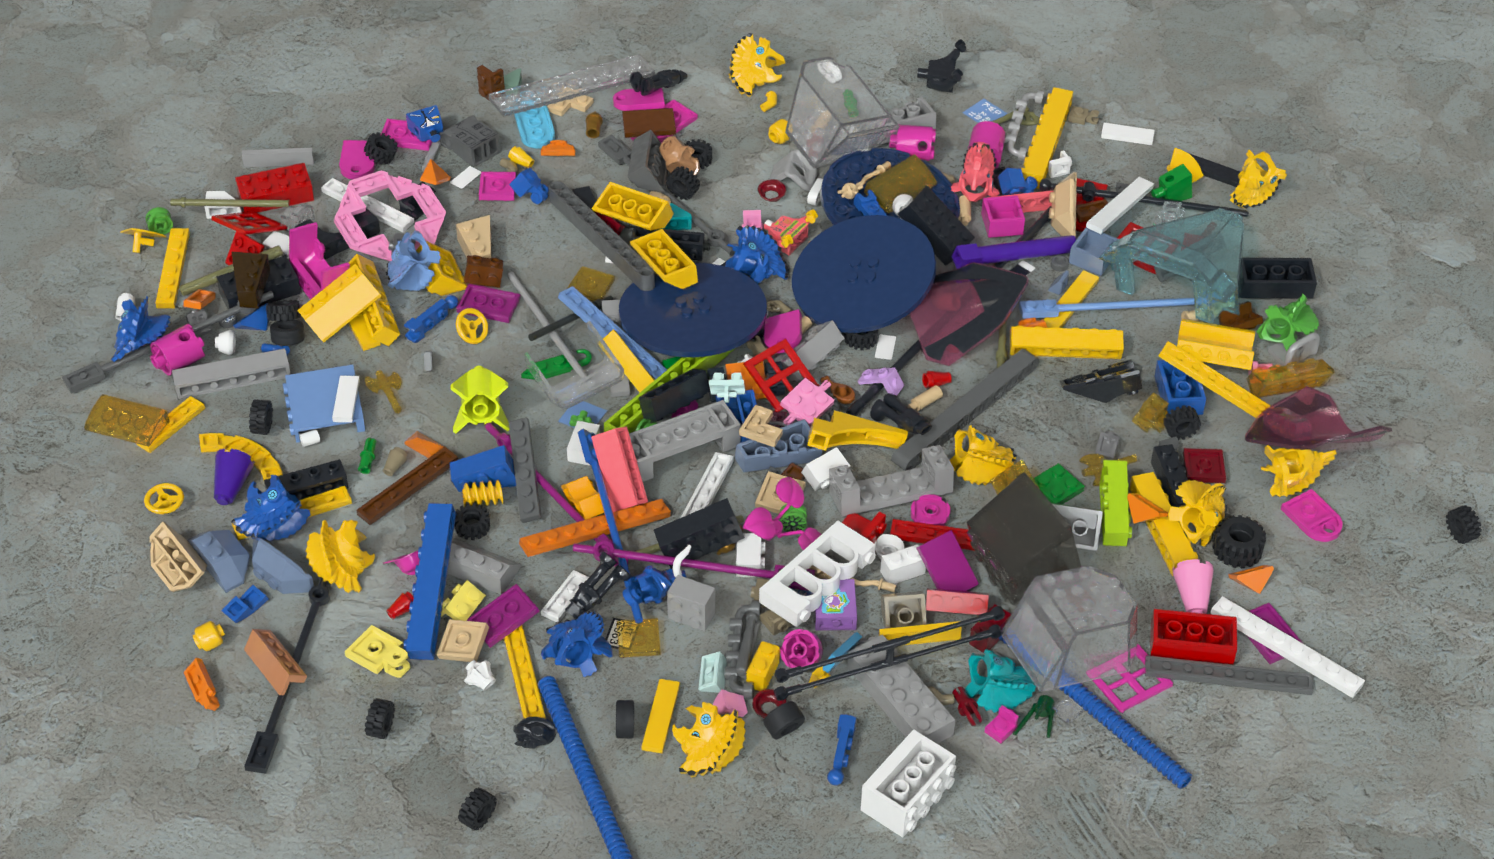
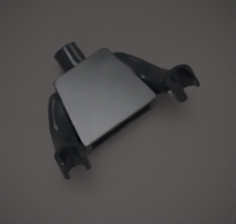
[917,39,966,93]

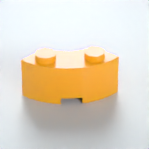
[561,476,604,520]

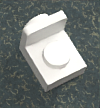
[1048,151,1072,178]

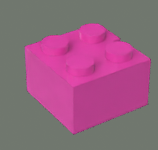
[981,195,1025,238]

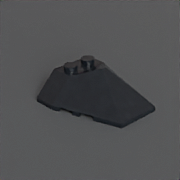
[1060,359,1142,403]

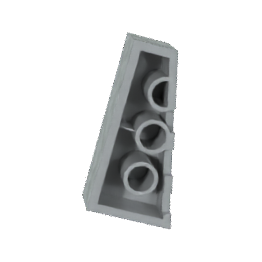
[867,96,936,146]

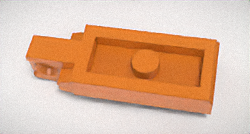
[184,658,220,711]

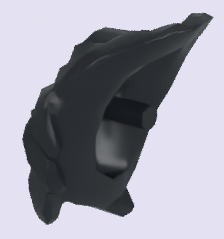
[513,717,556,749]

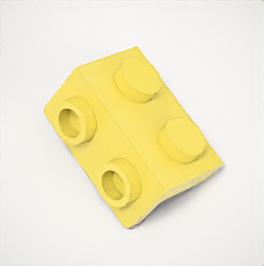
[441,580,486,621]

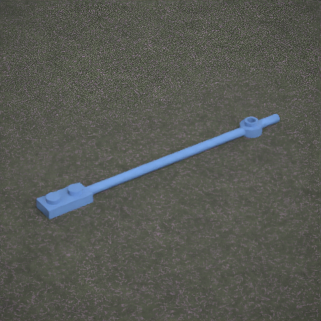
[1019,292,1235,319]

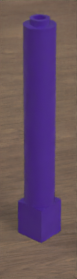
[952,235,1077,269]

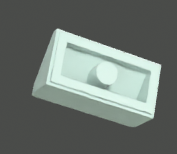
[698,651,727,693]

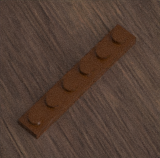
[356,447,458,525]

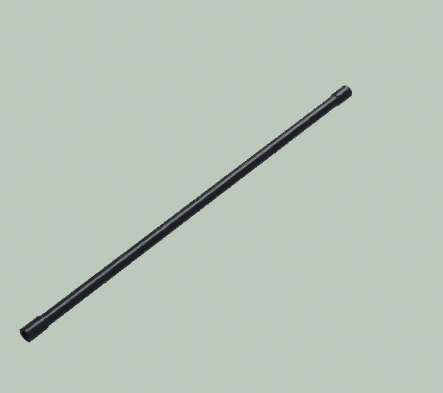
[846,206,1052,416]

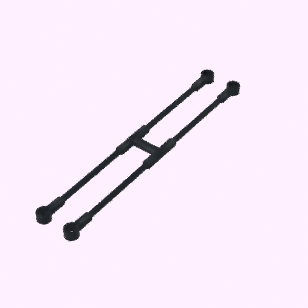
[774,606,1005,701]

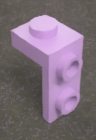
[858,368,904,396]

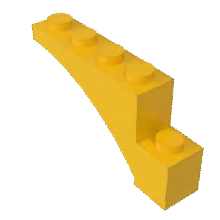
[807,410,908,451]

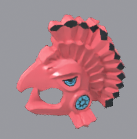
[951,142,1000,202]

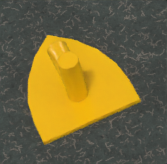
[1167,148,1203,183]
[120,228,166,253]

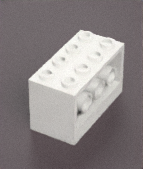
[861,729,956,838]

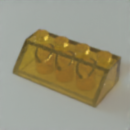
[1246,358,1335,398]

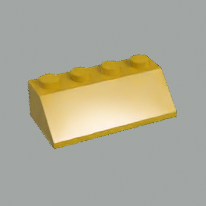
[592,182,674,231]
[630,229,698,289]
[298,264,381,343]

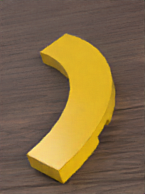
[199,433,283,480]

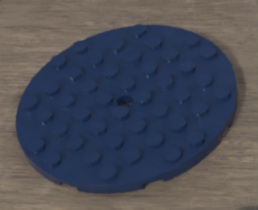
[820,148,960,225]

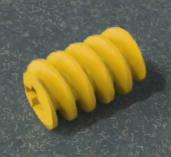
[462,480,503,508]

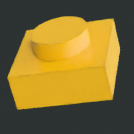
[809,666,831,688]

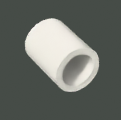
[299,429,320,447]

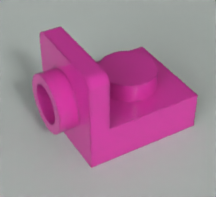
[984,705,1018,744]

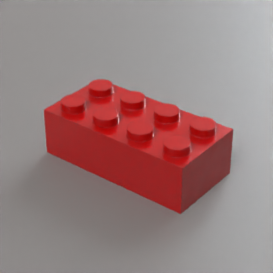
[235,163,314,213]
[1150,609,1237,665]

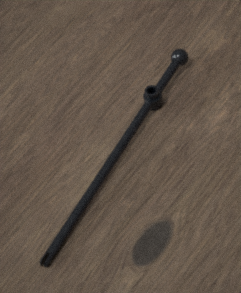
[1039,179,1249,217]

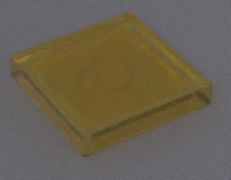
[567,266,615,302]
[617,618,661,658]

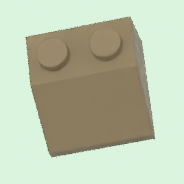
[881,591,927,628]

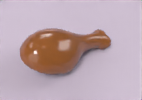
[820,375,855,404]

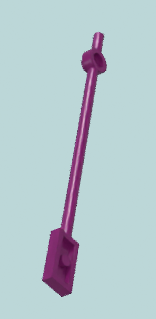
[485,423,629,567]
[573,541,815,591]

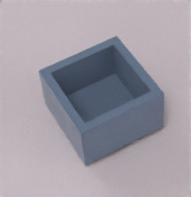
[1069,227,1119,276]

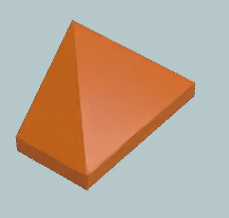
[420,159,451,185]
[404,431,445,458]
[1127,493,1168,524]
[1228,565,1274,594]

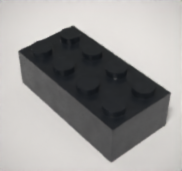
[897,185,975,266]
[216,255,301,309]
[1236,257,1317,299]
[653,498,745,569]

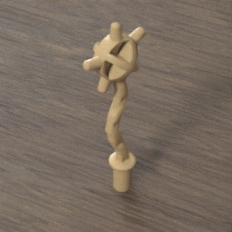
[838,161,891,199]
[808,565,896,592]

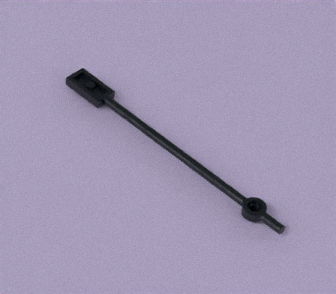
[244,578,330,774]

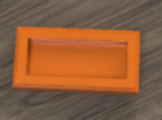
[183,289,216,310]

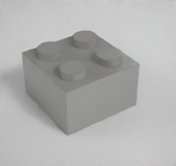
[667,575,715,631]

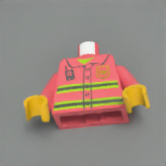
[764,209,818,256]

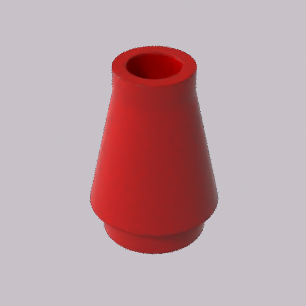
[922,371,952,389]
[386,591,414,620]

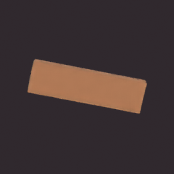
[244,629,307,695]

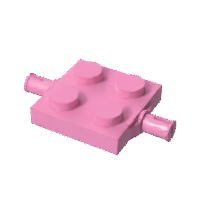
[780,378,834,427]

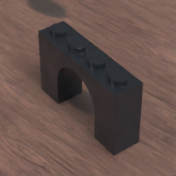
[295,208,380,260]

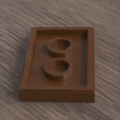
[622,108,676,138]

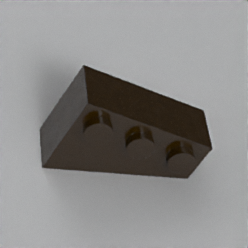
[231,252,270,308]

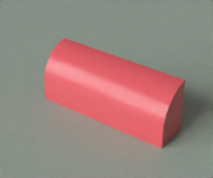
[591,426,648,512]

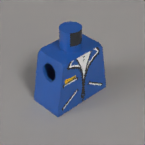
[406,105,443,142]

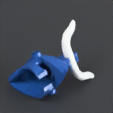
[631,545,691,605]

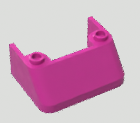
[289,222,350,300]

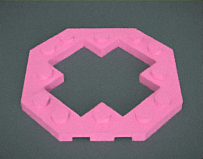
[334,170,446,261]

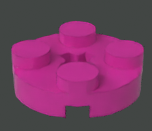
[910,494,950,526]

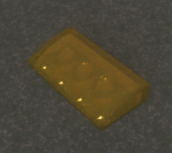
[864,154,937,213]
[84,394,170,447]

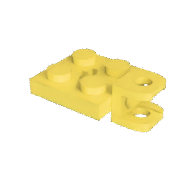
[344,625,410,678]

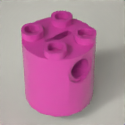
[968,121,1006,168]
[889,124,936,161]
[150,324,205,376]

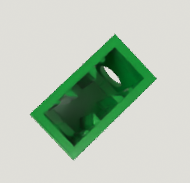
[1151,164,1192,201]

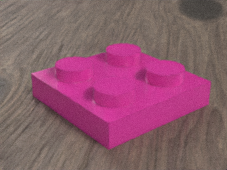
[479,172,516,201]

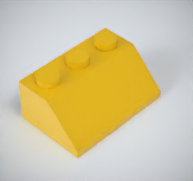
[416,240,468,296]

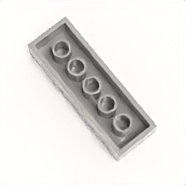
[847,634,955,744]

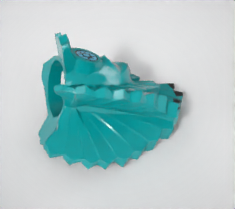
[965,649,1036,713]

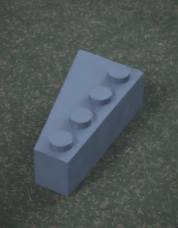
[735,419,823,473]

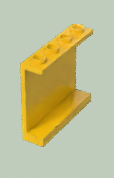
[1177,319,1255,370]

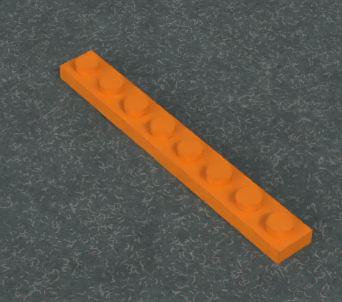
[519,499,671,557]

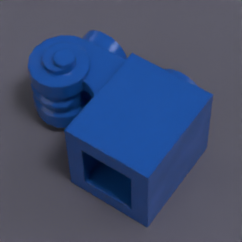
[509,168,549,204]
[998,168,1037,195]

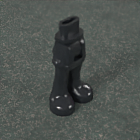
[630,69,687,96]
[870,393,932,435]
[565,551,632,618]

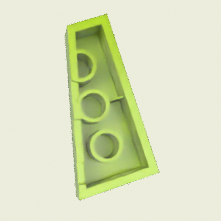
[1099,460,1132,546]

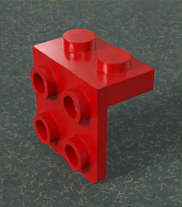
[842,512,887,543]

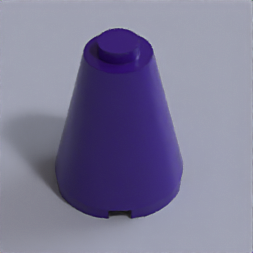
[214,449,255,505]

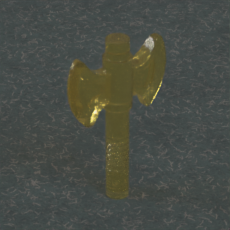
[365,370,402,413]
[1079,454,1137,486]

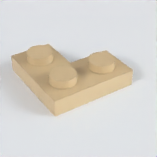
[547,88,594,116]
[739,405,783,447]

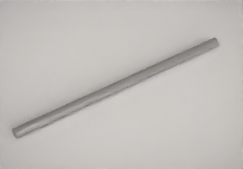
[507,272,590,384]

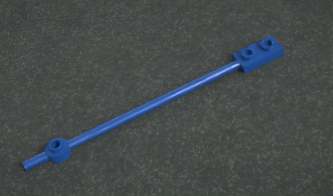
[577,428,643,623]

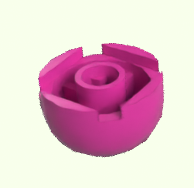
[780,629,823,668]

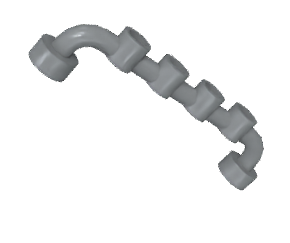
[1005,90,1045,162]

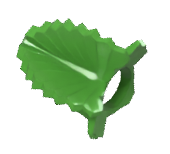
[1256,293,1319,351]

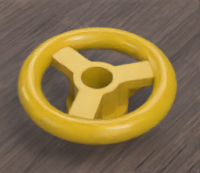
[456,308,488,344]
[144,483,184,514]

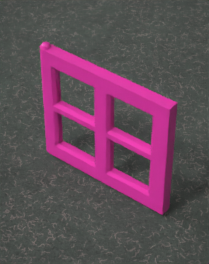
[1085,644,1173,713]

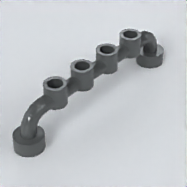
[725,600,761,699]

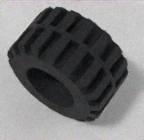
[1212,515,1266,568]

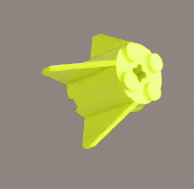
[450,366,510,434]

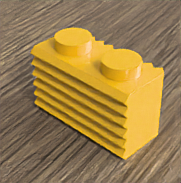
[746,641,780,691]

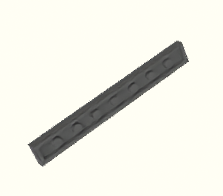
[1145,655,1313,695]

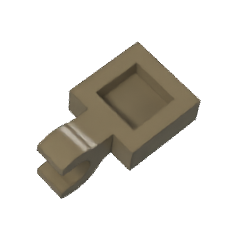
[1068,106,1099,125]
[746,335,768,367]

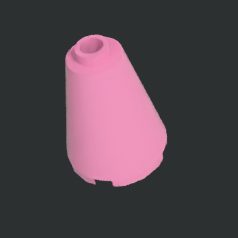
[1173,559,1214,614]

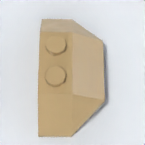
[1049,172,1077,236]
[150,522,207,592]

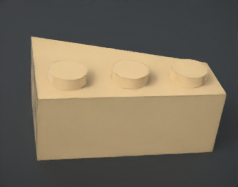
[456,215,492,258]

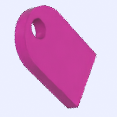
[613,88,665,111]
[339,140,376,180]
[764,309,802,353]
[1281,489,1343,542]

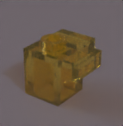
[1132,393,1169,433]

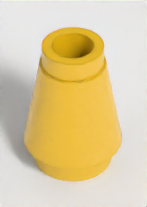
[508,146,535,168]

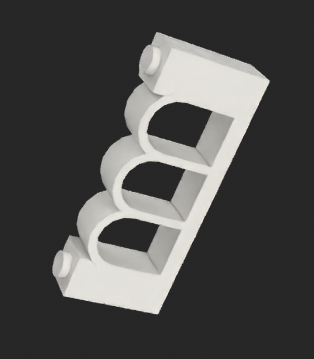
[759,521,876,627]

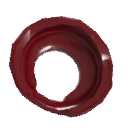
[758,179,786,202]
[752,689,787,718]

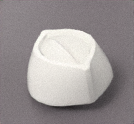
[874,534,904,559]

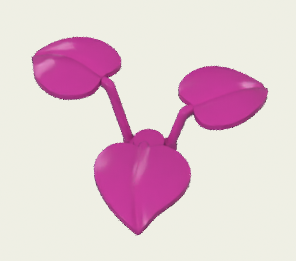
[743,477,825,555]

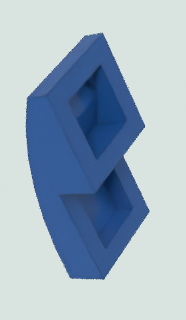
[221,585,269,623]

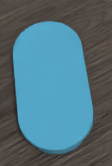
[514,100,555,149]

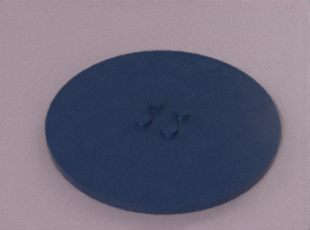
[792,215,936,333]
[619,263,767,357]

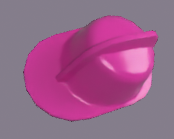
[383,550,420,575]

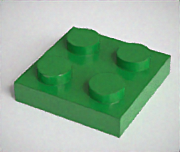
[1029,463,1085,504]

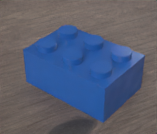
[1154,360,1206,416]

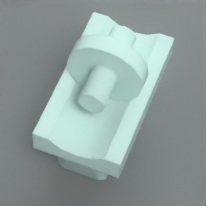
[709,373,745,403]

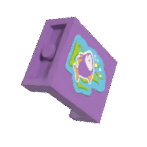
[815,579,857,631]

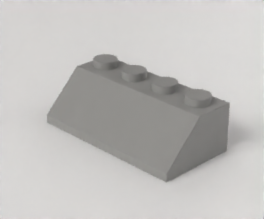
[774,320,845,382]
[1018,499,1103,551]
[447,538,521,595]

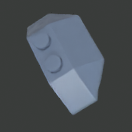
[187,530,250,593]
[252,537,314,594]

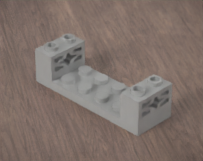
[629,400,741,482]
[829,445,954,517]

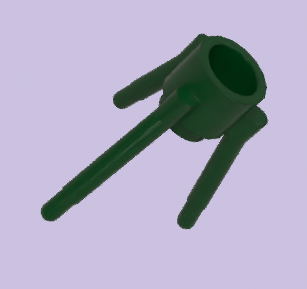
[1013,695,1055,738]

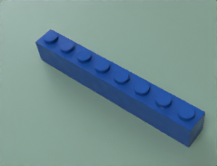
[404,503,456,660]

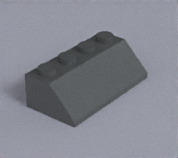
[628,130,668,193]

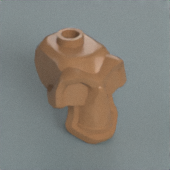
[659,136,700,175]

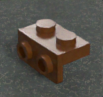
[477,65,505,103]
[464,255,503,288]
[1218,301,1263,329]

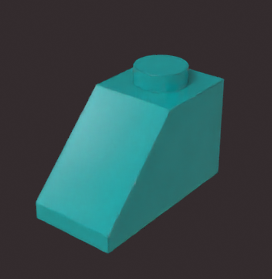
[661,203,692,230]

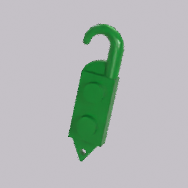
[521,349,592,382]

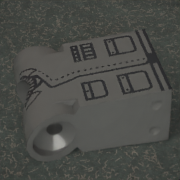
[439,115,500,168]

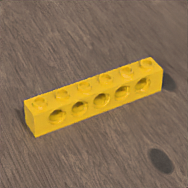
[348,254,400,346]

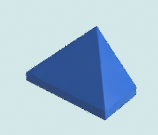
[233,303,268,331]

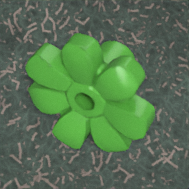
[569,410,594,426]

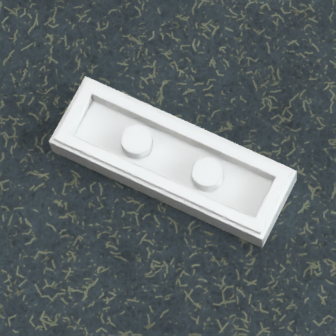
[1101,123,1154,145]
[332,376,360,422]
[541,570,589,622]

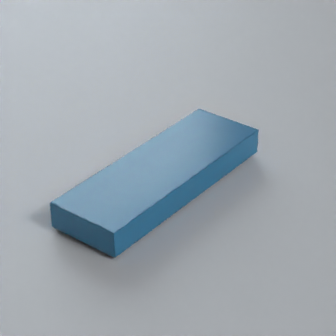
[823,632,863,674]

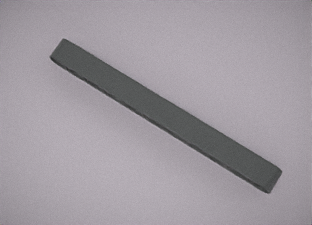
[548,181,655,291]
[891,349,1039,471]

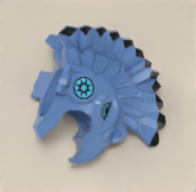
[386,230,441,291]

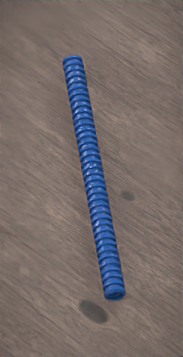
[998,625,1192,789]
[538,676,632,859]

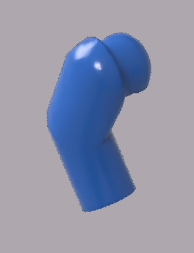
[261,343,290,356]

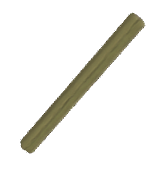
[179,245,283,296]

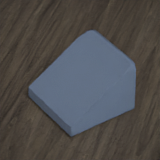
[1048,270,1069,295]

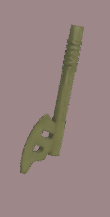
[991,106,1040,126]

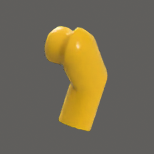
[760,91,777,112]

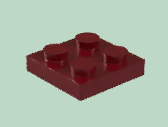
[1183,448,1226,483]

